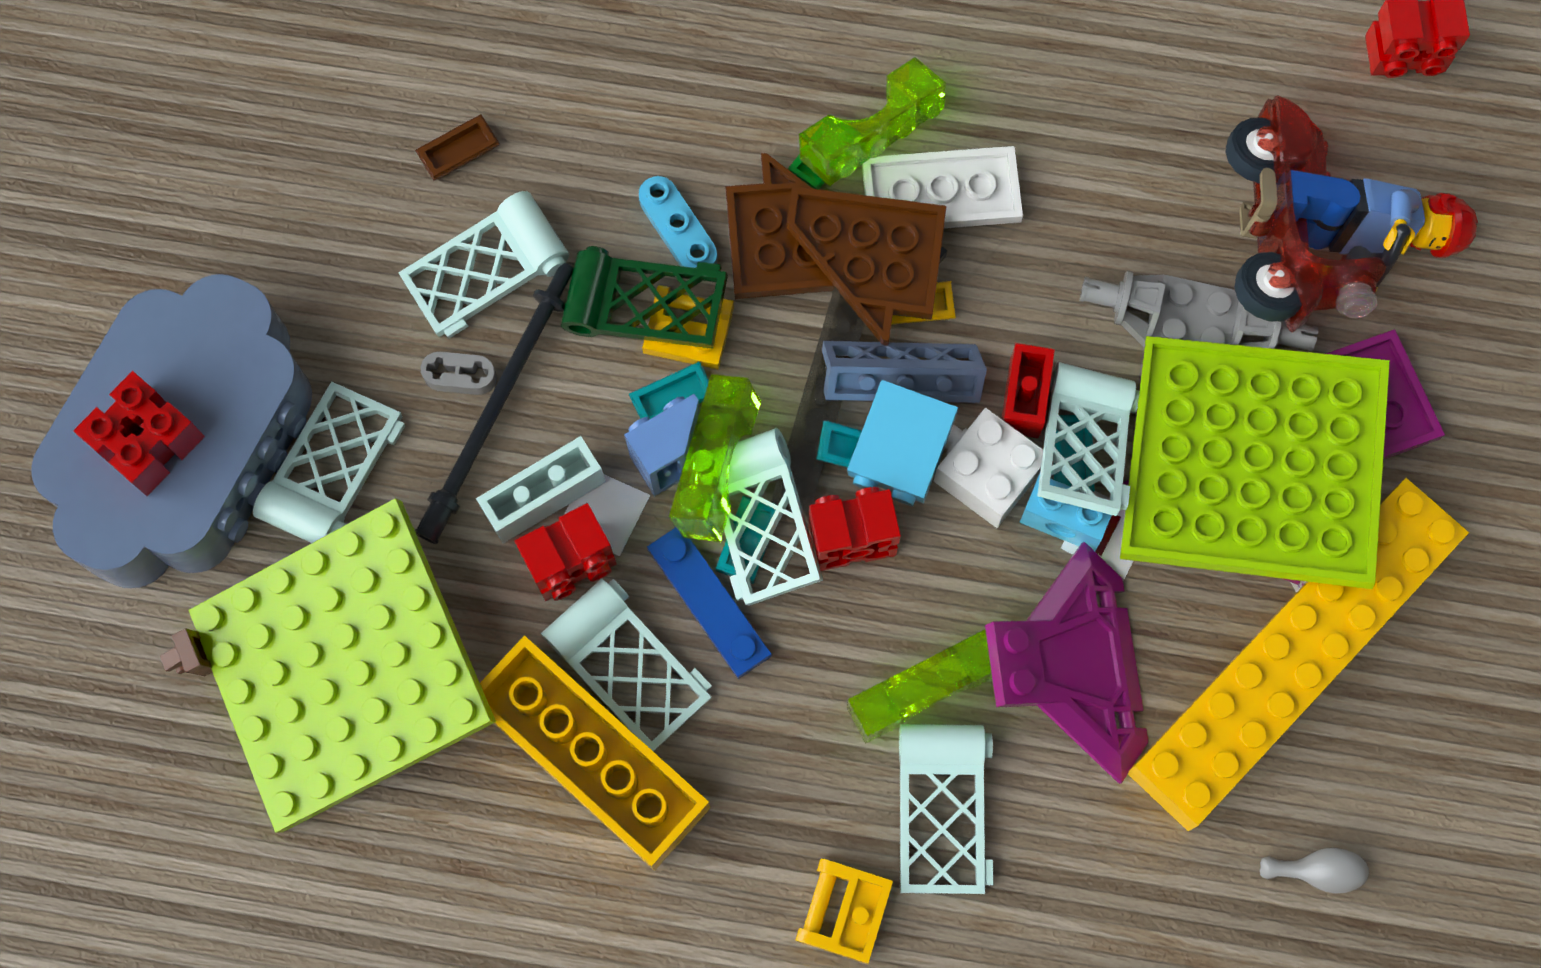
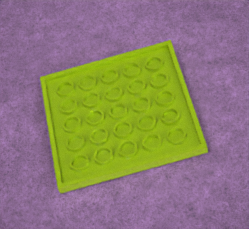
[1120,336,1390,589]
[188,498,496,833]

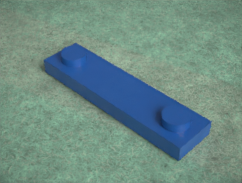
[647,525,772,679]

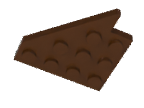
[725,153,838,299]
[787,186,946,346]

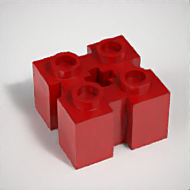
[1365,0,1470,78]
[73,370,205,496]
[808,487,901,571]
[514,503,617,601]

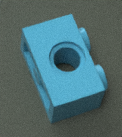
[1019,474,1111,551]

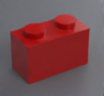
[1001,343,1055,438]

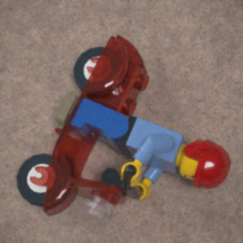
[1225,95,1478,333]

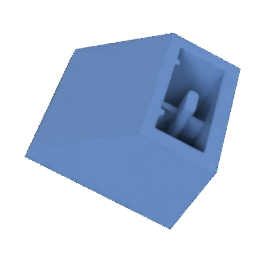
[624,394,702,497]

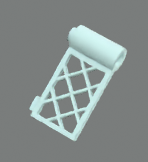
[398,191,569,339]
[1037,362,1140,516]
[253,381,405,543]
[698,428,823,606]
[541,579,712,752]
[899,724,993,894]

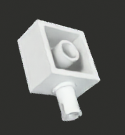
[934,408,1043,528]

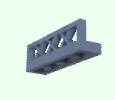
[822,341,987,403]

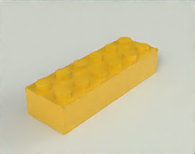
[480,635,711,871]

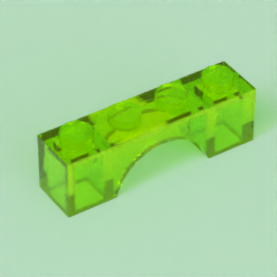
[799,57,946,186]
[669,374,761,542]
[846,629,992,744]

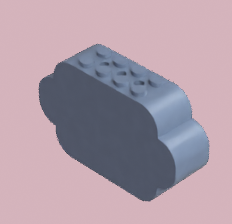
[31,274,312,588]

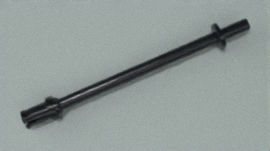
[415,263,574,544]

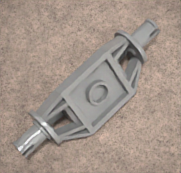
[1079,270,1318,352]

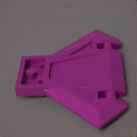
[985,542,1149,784]

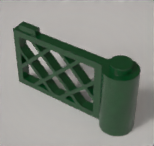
[561,246,728,349]

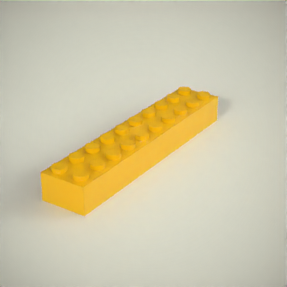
[1128,478,1469,831]

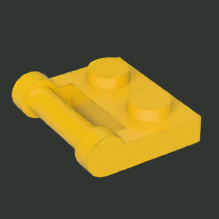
[642,285,734,370]
[795,858,893,964]

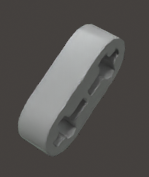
[420,352,497,395]

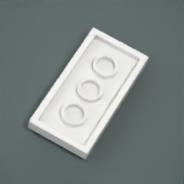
[862,146,1023,228]

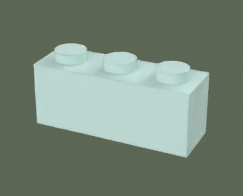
[476,436,606,543]

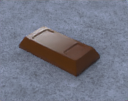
[415,114,500,181]

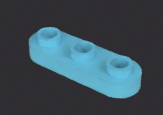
[639,176,717,268]

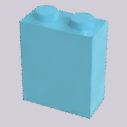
[847,380,958,506]

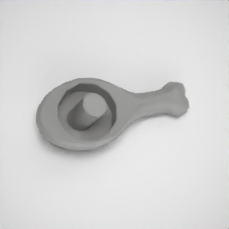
[1260,848,1369,894]

